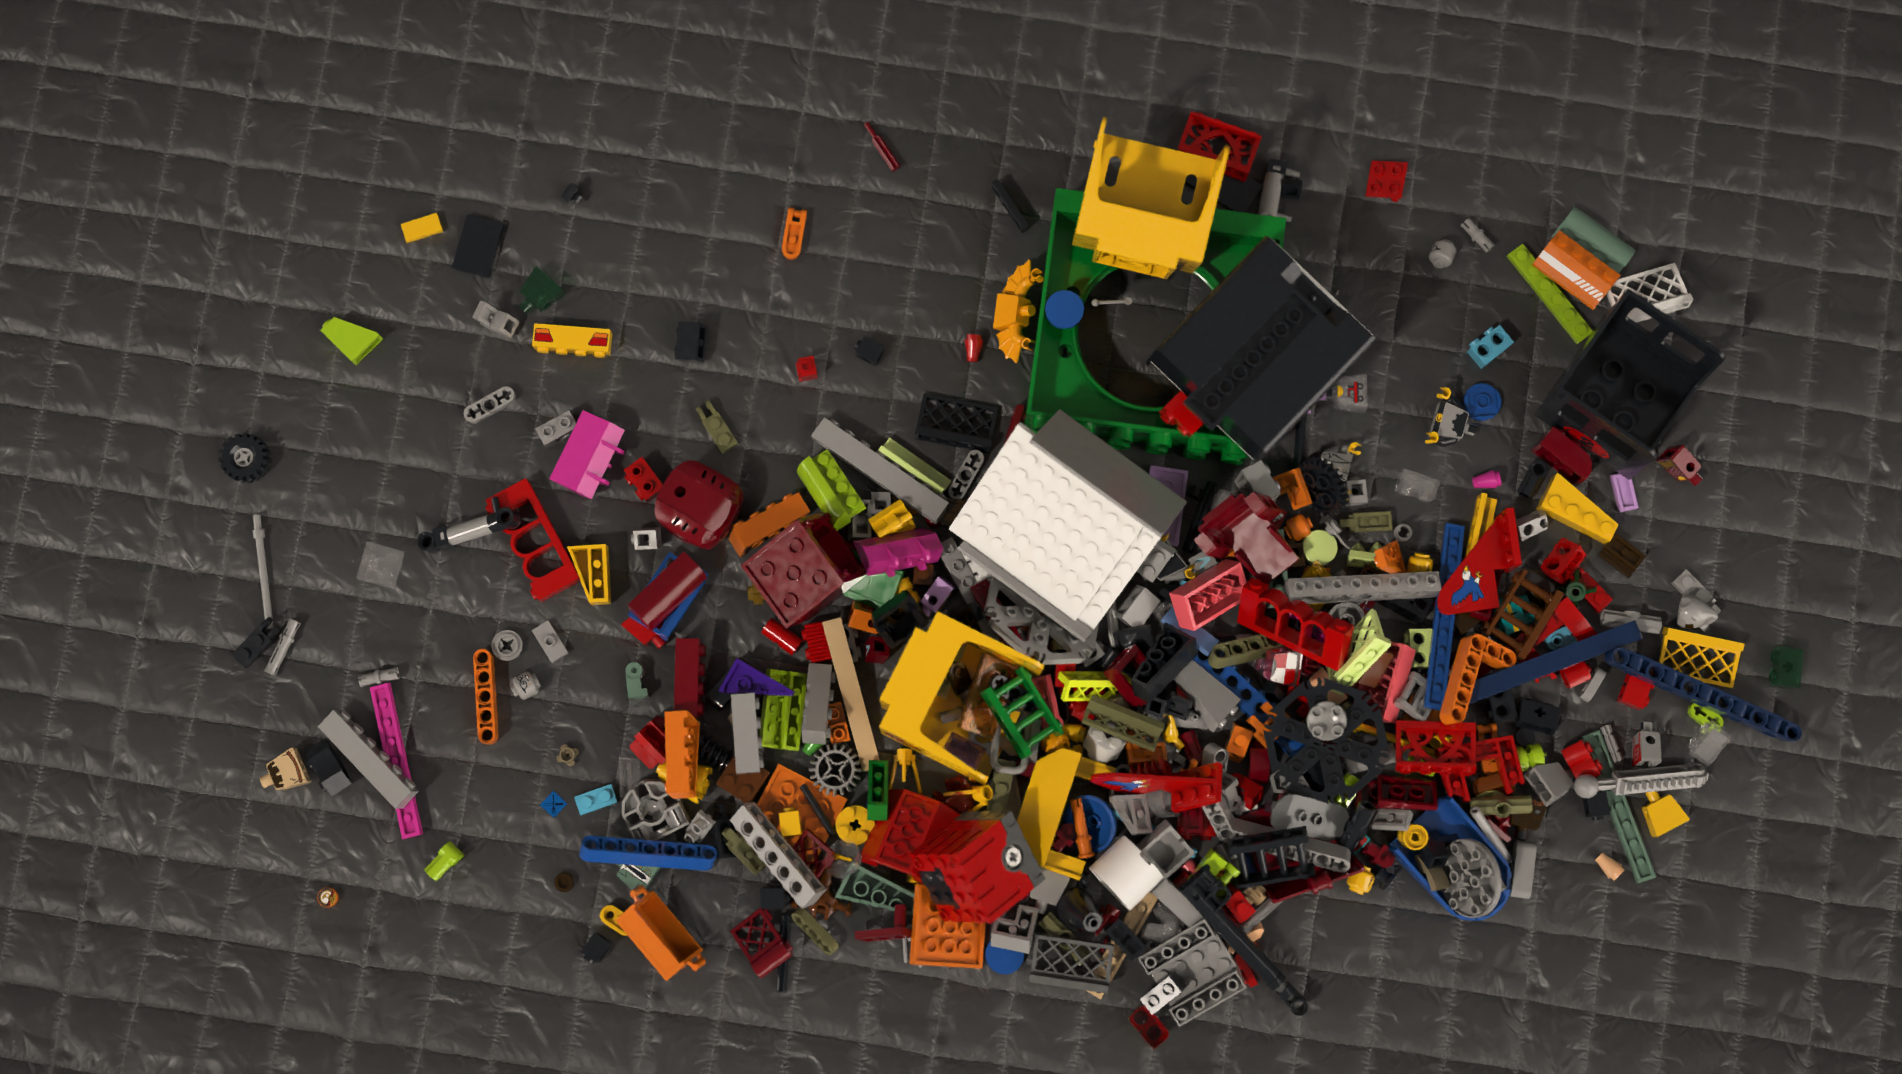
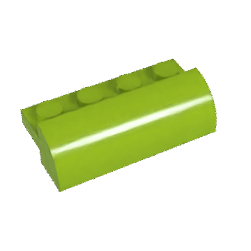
[797,449,866,531]
[759,669,808,751]

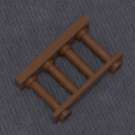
[1481,569,1564,660]

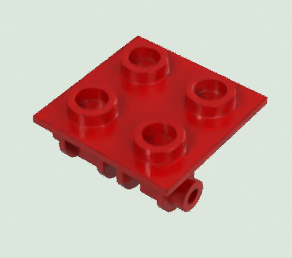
[1365,161,1408,202]

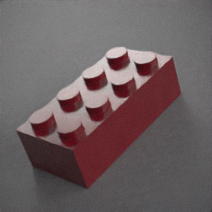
[674,638,706,719]

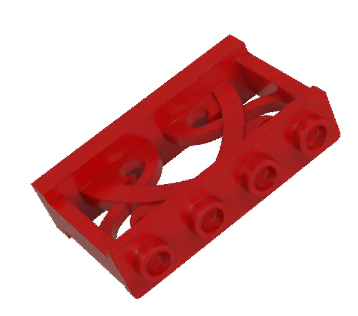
[1177,111,1262,182]
[1395,720,1476,776]

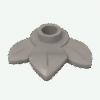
[1325,519,1351,549]

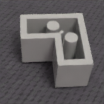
[991,905,1038,954]

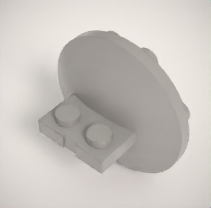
[1440,838,1506,918]

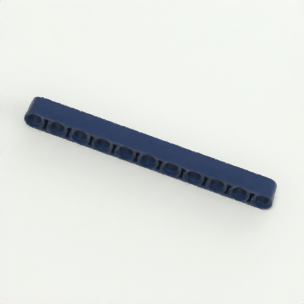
[1457,620,1643,704]

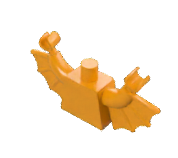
[993,259,1044,363]

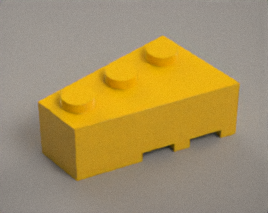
[567,544,611,605]

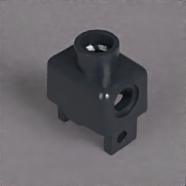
[871,590,929,649]

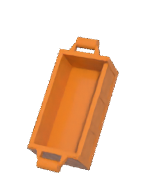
[615,885,706,981]

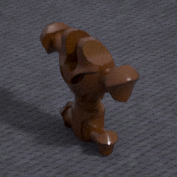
[790,864,853,920]

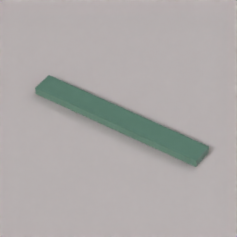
[1580,730,1656,884]

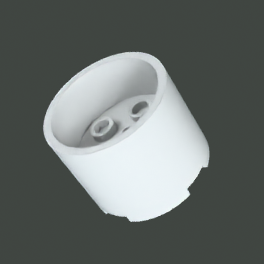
[1089,836,1164,911]

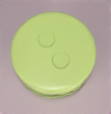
[1301,530,1338,566]

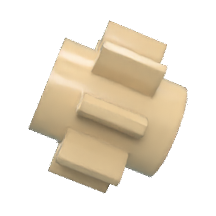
[1242,885,1266,906]

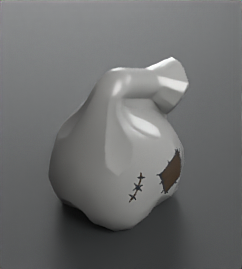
[1677,595,1718,632]

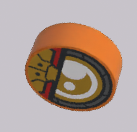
[317,888,338,907]

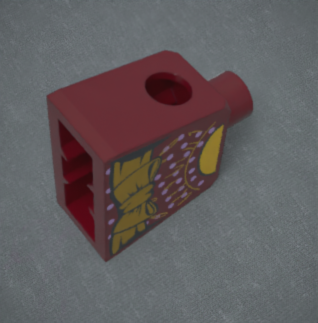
[1655,445,1703,486]

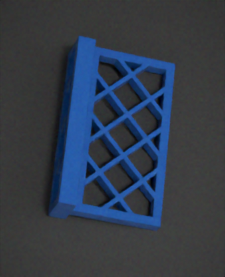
[628,552,709,642]

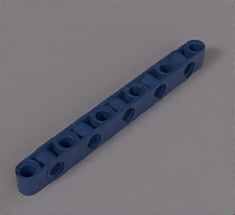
[1605,647,1802,742]

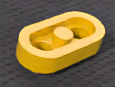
[600,905,628,936]

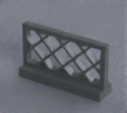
[1029,933,1114,994]

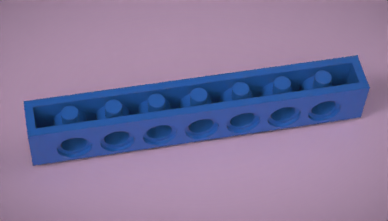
[1192,650,1306,757]

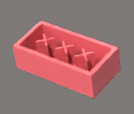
[1169,559,1247,631]
[1358,642,1416,724]

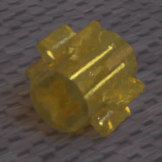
[747,582,765,605]

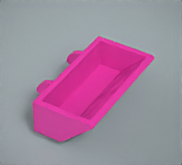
[549,410,625,499]
[853,528,944,577]

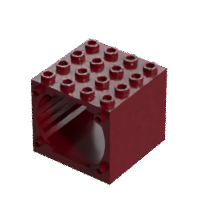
[740,512,867,629]

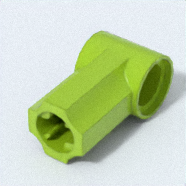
[424,841,464,881]

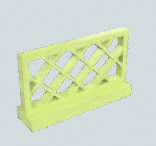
[1326,609,1391,696]

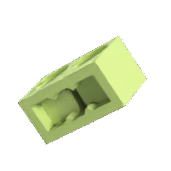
[1403,628,1432,669]

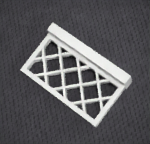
[1606,263,1693,323]

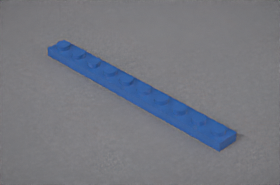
[1423,523,1465,710]

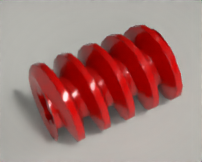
[1129,756,1173,776]

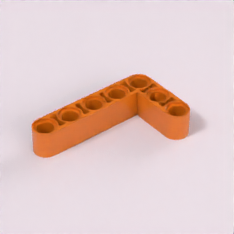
[1440,634,1517,725]

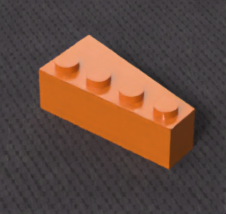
[728,492,811,558]
[665,710,700,799]

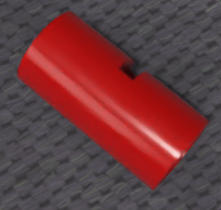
[761,618,803,656]

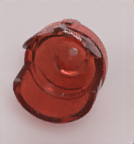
[932,774,975,814]

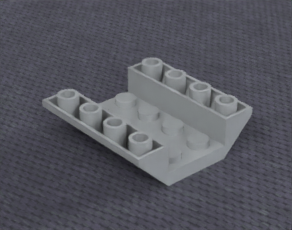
[1138,919,1247,1027]

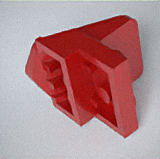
[629,714,666,769]

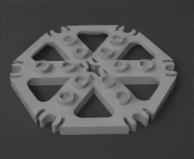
[984,576,1099,665]

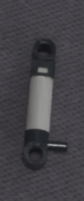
[417,496,521,554]

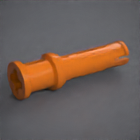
[1069,798,1095,859]

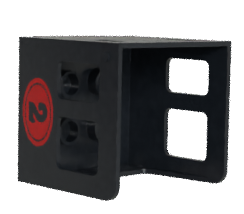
[1533,289,1726,480]

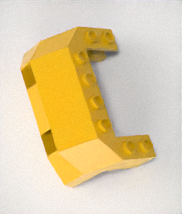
[1016,748,1116,881]

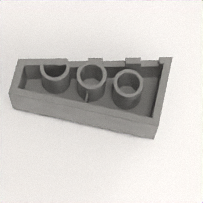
[801,663,836,744]
[731,693,764,774]

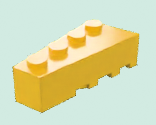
[1535,472,1619,544]

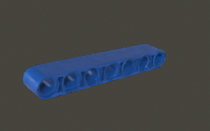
[579,835,717,871]

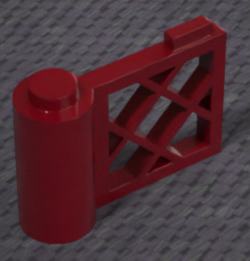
[775,829,836,887]
[730,908,794,979]

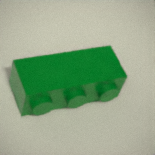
[867,760,888,821]

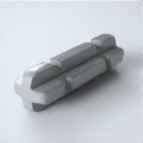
[1600,725,1623,762]

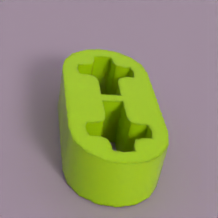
[1688,703,1723,731]

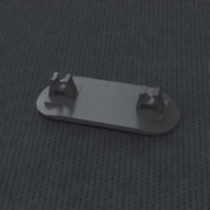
[1270,793,1349,841]

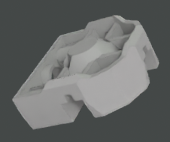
[622,779,691,841]

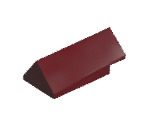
[1354,775,1438,811]

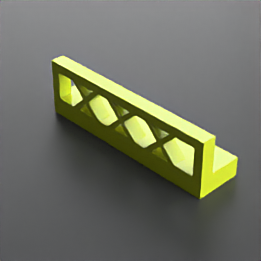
[1058,671,1132,701]

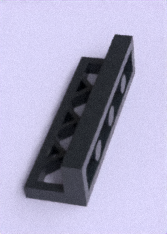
[1360,564,1434,625]

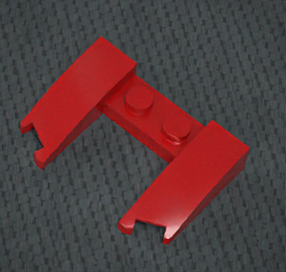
[1505,597,1597,683]
[1434,735,1525,802]

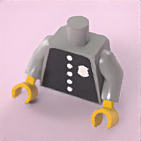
[1140,533,1198,581]

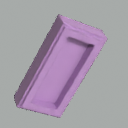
[1610,473,1639,513]

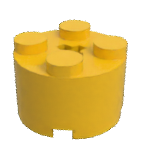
[836,805,875,845]

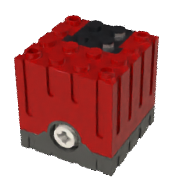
[910,811,1045,924]

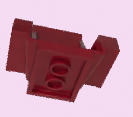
[1194,492,1300,584]

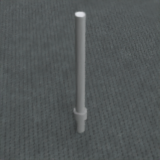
[252,514,274,629]

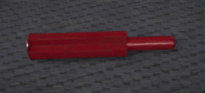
[864,122,901,172]

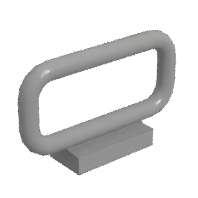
[990,703,1041,775]

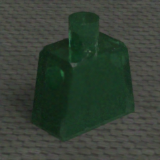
[518,266,565,314]

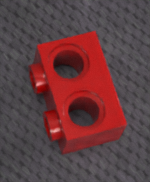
[1540,537,1586,585]

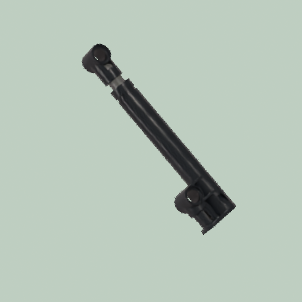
[1179,864,1308,1016]

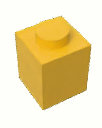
[779,807,802,837]

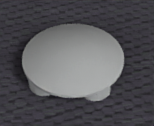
[1307,701,1347,740]

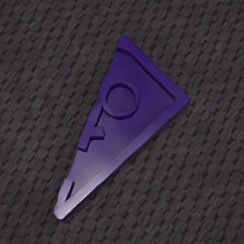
[718,658,795,696]

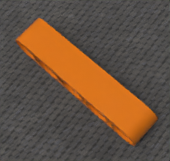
[473,649,499,745]

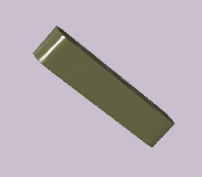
[1208,634,1288,669]

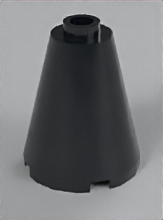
[1057,888,1102,932]

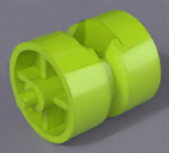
[1516,743,1547,772]

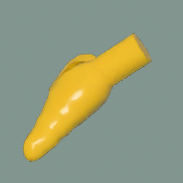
[1162,715,1185,750]

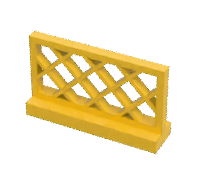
[1658,627,1745,688]

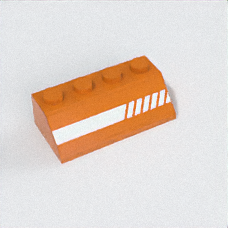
[1532,230,1621,310]

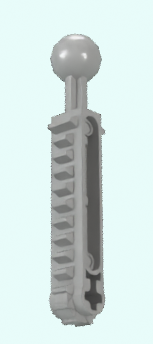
[1574,763,1709,799]

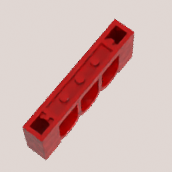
[485,478,580,602]
[1237,577,1354,671]

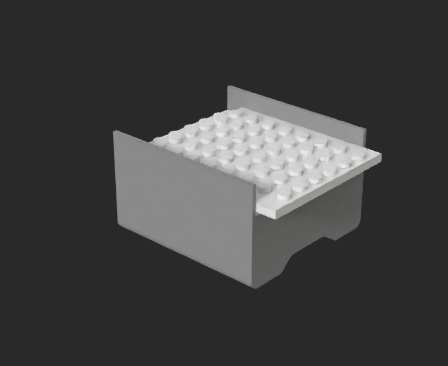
[949,409,1187,642]

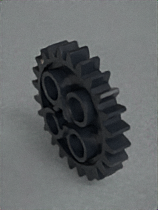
[1299,456,1349,517]

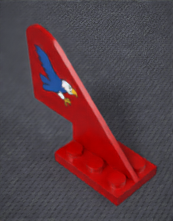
[1437,508,1522,615]
[1090,762,1222,813]

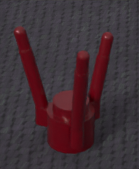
[1078,903,1121,954]

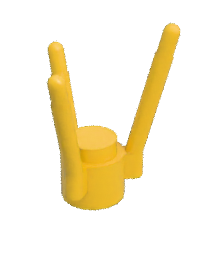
[888,749,922,794]
[943,785,993,812]

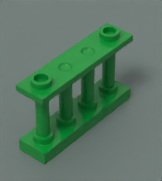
[980,666,1064,760]

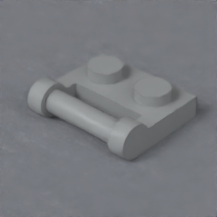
[1394,672,1432,721]

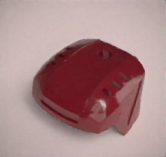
[654,460,744,550]

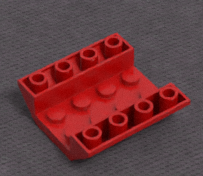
[859,789,960,884]

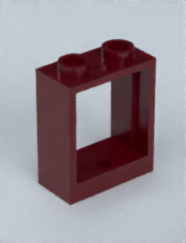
[1103,644,1147,708]

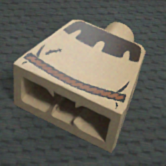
[260,747,311,791]

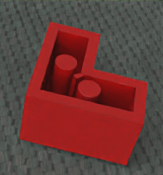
[1159,391,1203,437]

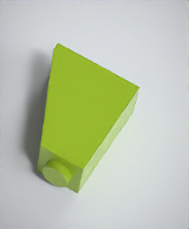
[320,317,383,365]

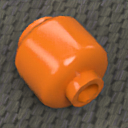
[1284,514,1314,542]

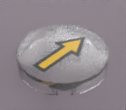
[824,839,862,878]

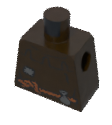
[1508,792,1547,840]

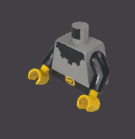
[1425,387,1477,447]

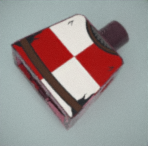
[1255,647,1303,687]

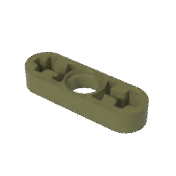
[792,907,839,955]

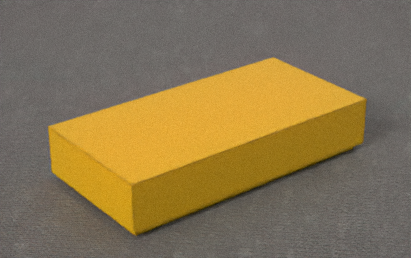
[401,213,443,243]

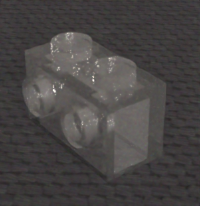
[1394,469,1440,503]

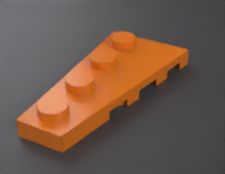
[1374,540,1407,574]

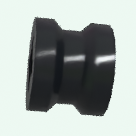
[1373,867,1395,890]

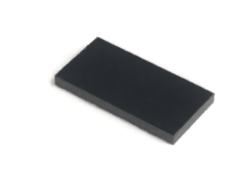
[1185,149,1263,213]

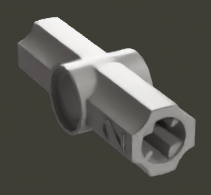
[1600,609,1662,634]

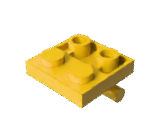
[868,499,916,539]

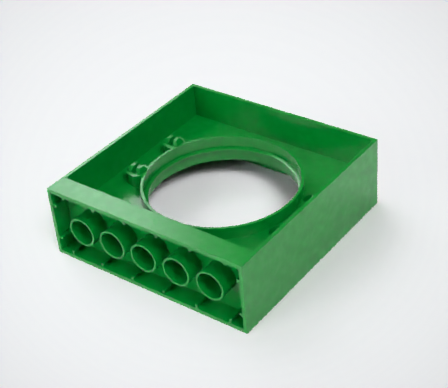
[1024,188,1286,465]

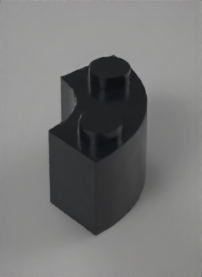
[305,738,352,796]

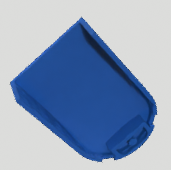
[1387,794,1512,921]

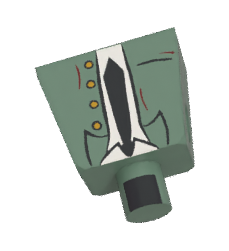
[616,864,661,896]

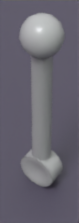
[1092,297,1132,307]

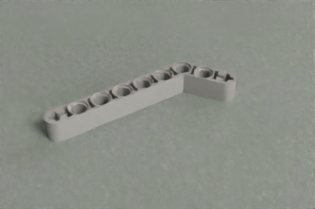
[1202,795,1351,873]

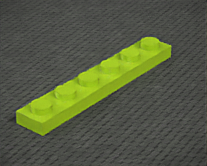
[1507,244,1593,344]

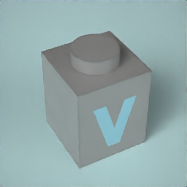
[1186,551,1218,577]

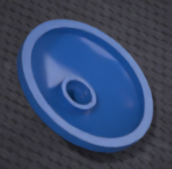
[1063,794,1117,853]

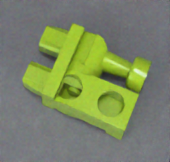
[1188,848,1241,896]

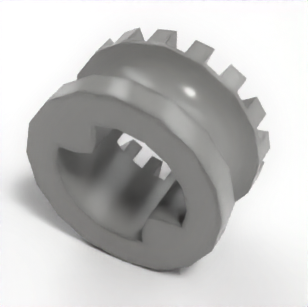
[1393,524,1412,542]

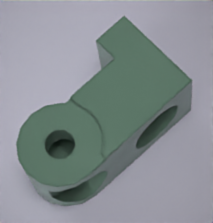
[625,662,650,700]

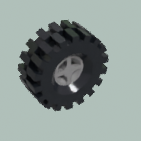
[218,433,272,483]

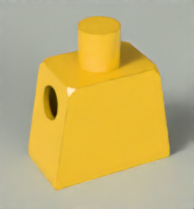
[1642,791,1690,837]

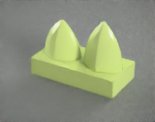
[1346,542,1383,571]

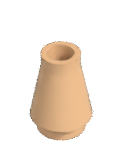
[1595,852,1624,881]

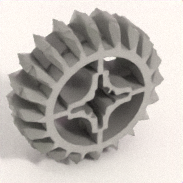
[809,744,862,796]

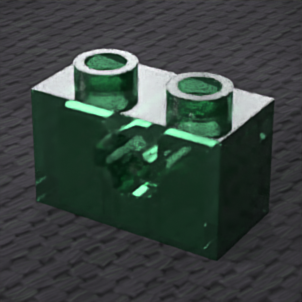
[1769,646,1804,689]

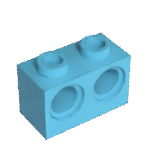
[1467,325,1514,369]

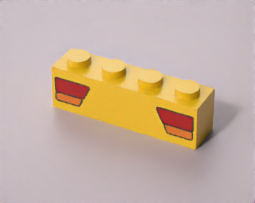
[532,323,613,358]

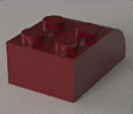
[1531,426,1592,486]

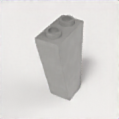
[1173,660,1241,732]

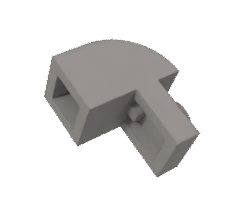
[472,300,520,338]

